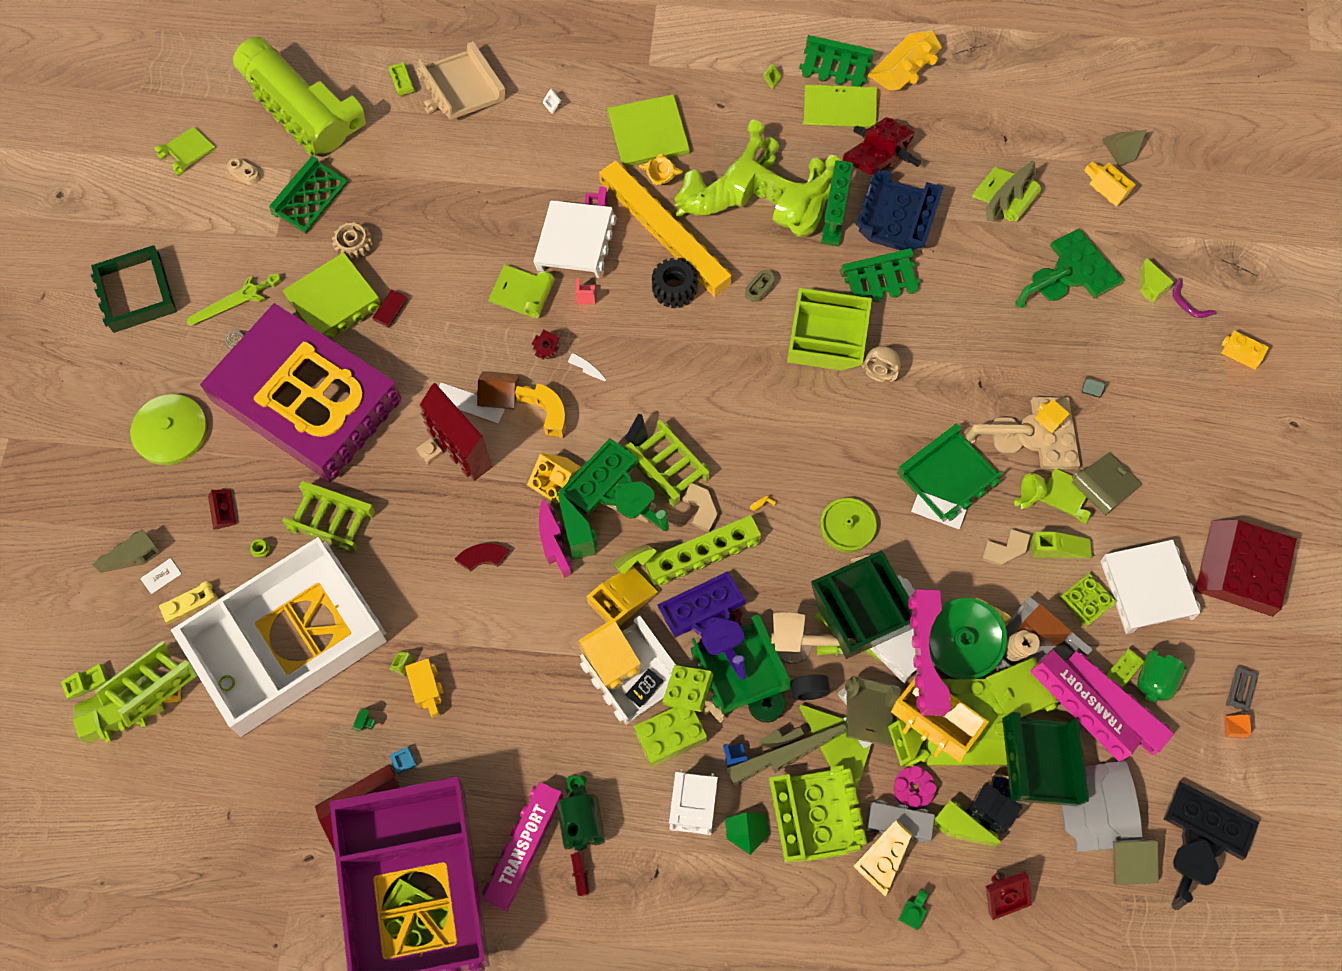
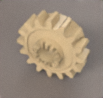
[332,222,372,260]

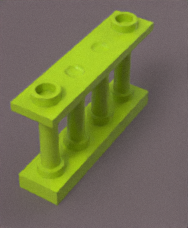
[625,420,710,507]
[282,481,375,552]
[95,641,196,727]

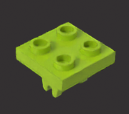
[662,665,714,712]

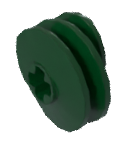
[748,692,785,723]

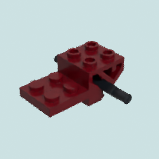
[843,117,921,176]

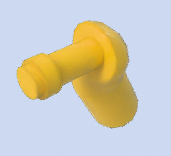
[750,495,776,511]

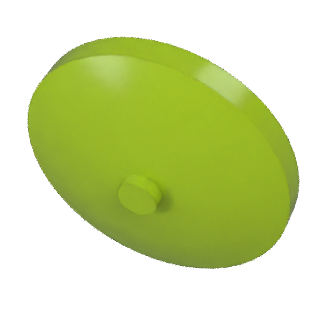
[130,394,208,465]

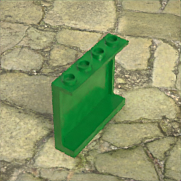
[897,423,1003,522]
[690,614,790,714]

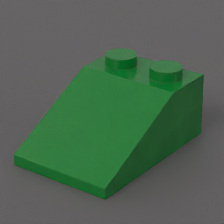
[557,492,598,560]

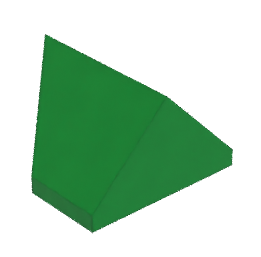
[725,813,769,855]

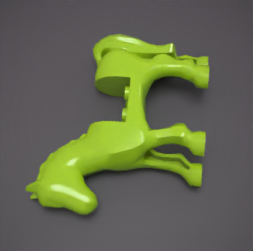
[674,120,842,237]

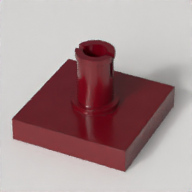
[985,871,1032,920]

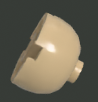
[862,346,901,382]

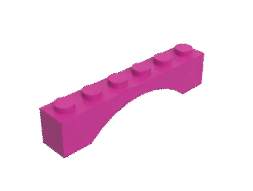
[908,590,951,716]

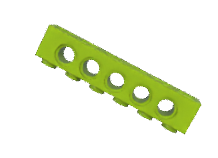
[644,515,761,586]

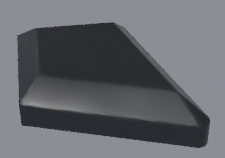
[625,414,649,446]

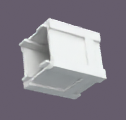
[669,769,717,835]

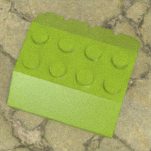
[769,765,867,863]

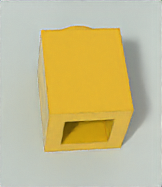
[1034,399,1070,434]

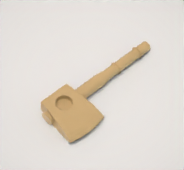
[771,612,873,652]

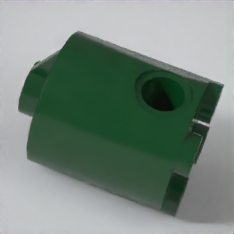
[556,789,605,851]

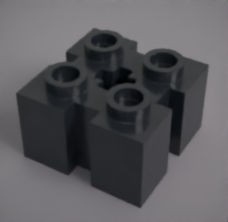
[966,783,1023,835]

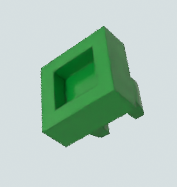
[351,708,376,732]

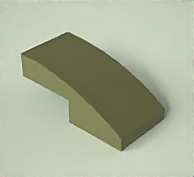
[760,727,804,748]

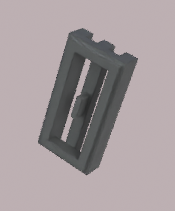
[1226,667,1258,712]

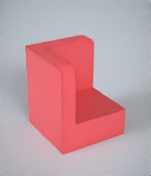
[576,278,596,304]

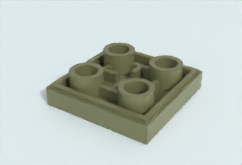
[1113,839,1159,885]

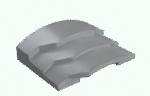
[1061,761,1142,852]

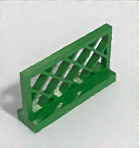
[269,155,347,234]

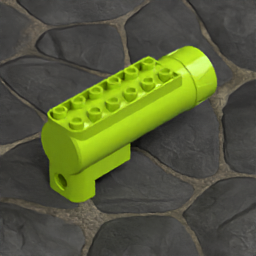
[233,37,366,157]

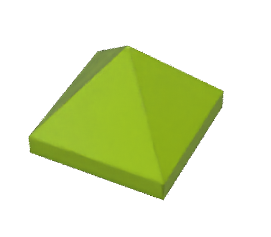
[763,64,782,89]

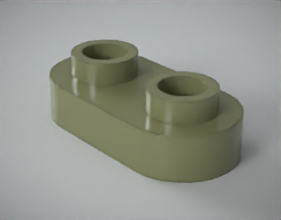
[745,270,775,302]

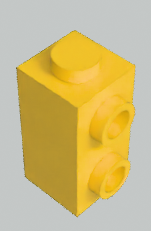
[1221,331,1269,370]

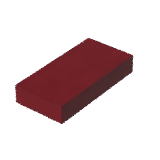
[372,289,408,328]

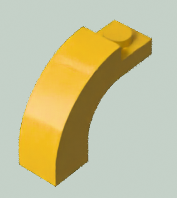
[515,383,566,438]

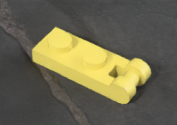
[159,581,218,624]

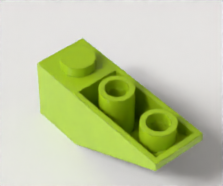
[1031,532,1092,559]
[933,800,1001,847]

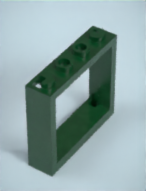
[90,245,177,333]

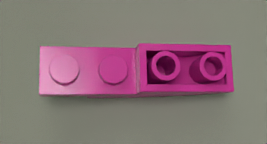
[539,500,572,578]

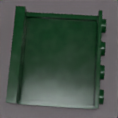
[1002,712,1089,806]

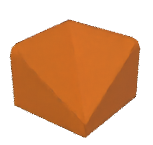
[1224,715,1252,738]

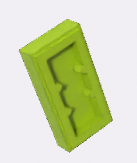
[388,62,415,96]
[1105,648,1144,689]

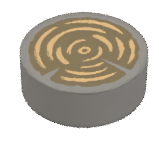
[225,331,243,349]

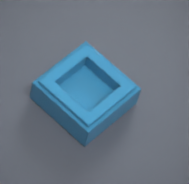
[390,746,417,775]

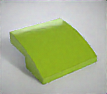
[611,544,657,575]

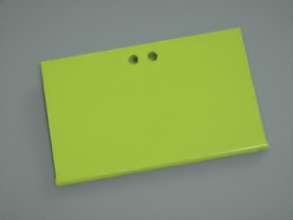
[803,85,877,127]

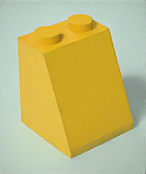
[579,619,641,690]

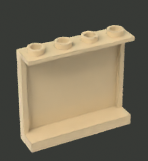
[417,42,505,120]

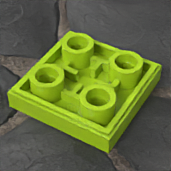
[1059,573,1117,627]

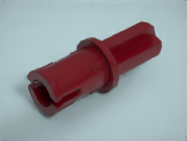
[570,852,590,897]

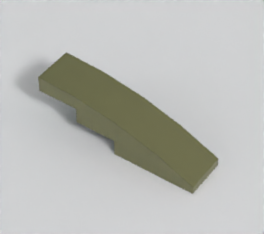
[986,161,1036,222]

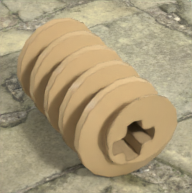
[1004,630,1039,661]

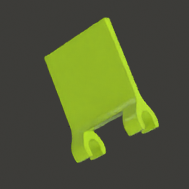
[154,127,215,176]
[1039,469,1091,524]

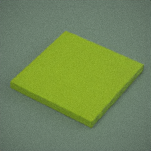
[607,94,690,167]

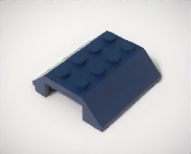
[856,170,943,250]

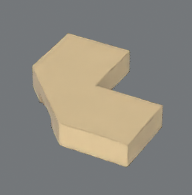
[683,483,717,532]
[982,529,1030,566]

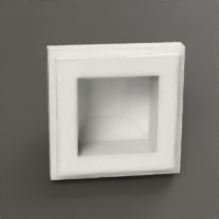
[543,89,561,114]

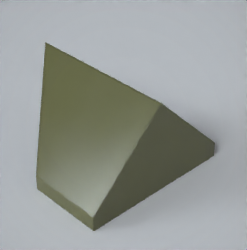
[1102,130,1147,167]

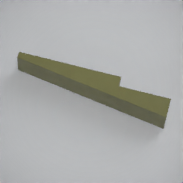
[726,724,846,786]

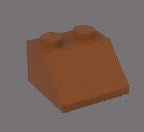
[1017,604,1072,646]

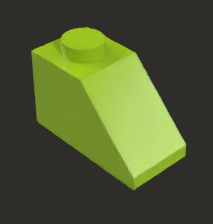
[1139,258,1173,303]
[888,720,923,766]

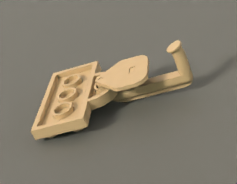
[964,397,1080,469]

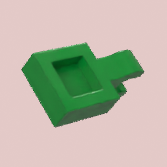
[898,889,928,931]

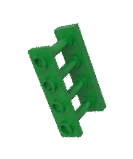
[821,160,853,247]

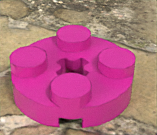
[893,766,936,809]

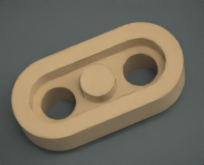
[227,158,259,185]

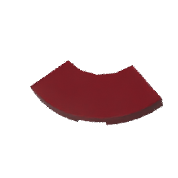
[455,543,510,572]

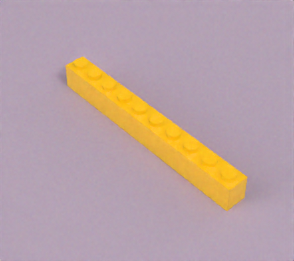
[599,160,731,297]

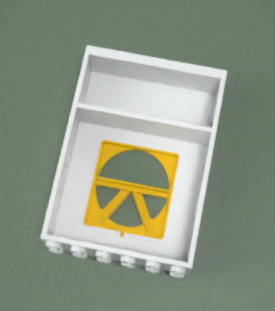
[171,537,387,737]

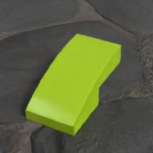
[61,663,109,699]

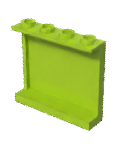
[282,252,381,340]

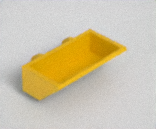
[868,31,942,90]
[891,678,989,763]

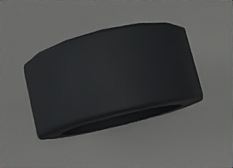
[790,674,830,701]

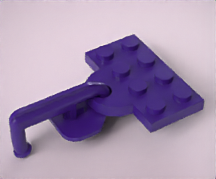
[657,571,747,680]

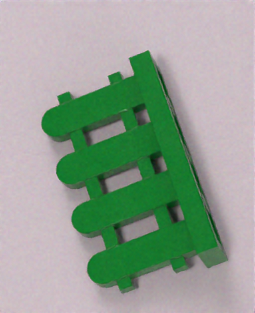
[799,35,874,87]
[840,248,920,302]

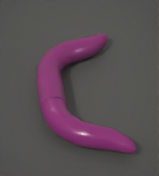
[1173,278,1217,318]

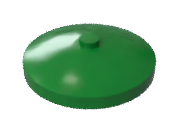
[929,598,1007,679]

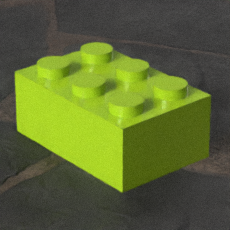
[633,707,707,768]

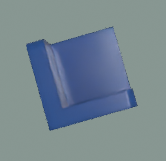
[723,743,748,768]

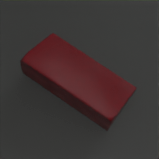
[208,490,236,530]

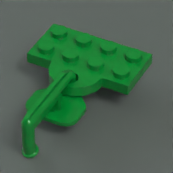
[1015,228,1124,308]
[559,438,670,532]

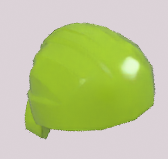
[1014,473,1047,509]

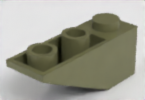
[92,529,161,573]

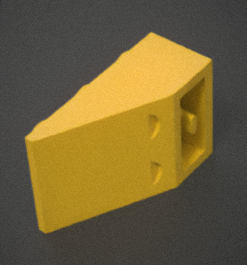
[587,566,658,627]

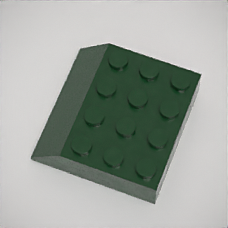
[811,550,913,659]

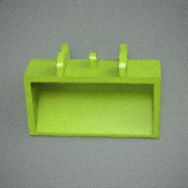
[73,675,165,744]

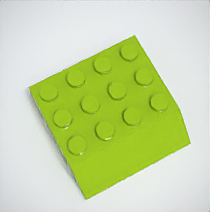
[787,288,872,371]
[925,679,1007,766]

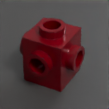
[531,329,560,360]

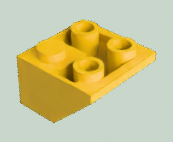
[527,453,582,505]

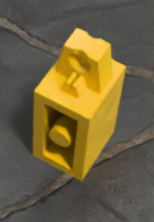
[1084,161,1136,206]
[405,658,444,718]

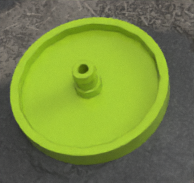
[820,498,877,553]

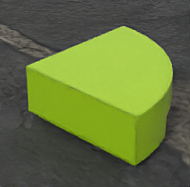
[905,748,931,767]

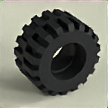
[652,258,697,308]

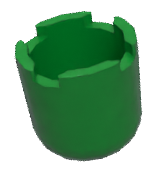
[1137,650,1188,703]

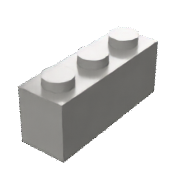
[866,800,935,843]

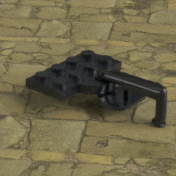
[1163,782,1259,910]

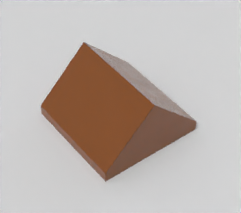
[477,371,519,410]

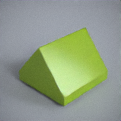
[390,652,414,677]

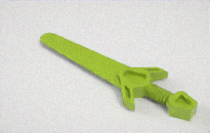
[187,273,282,325]

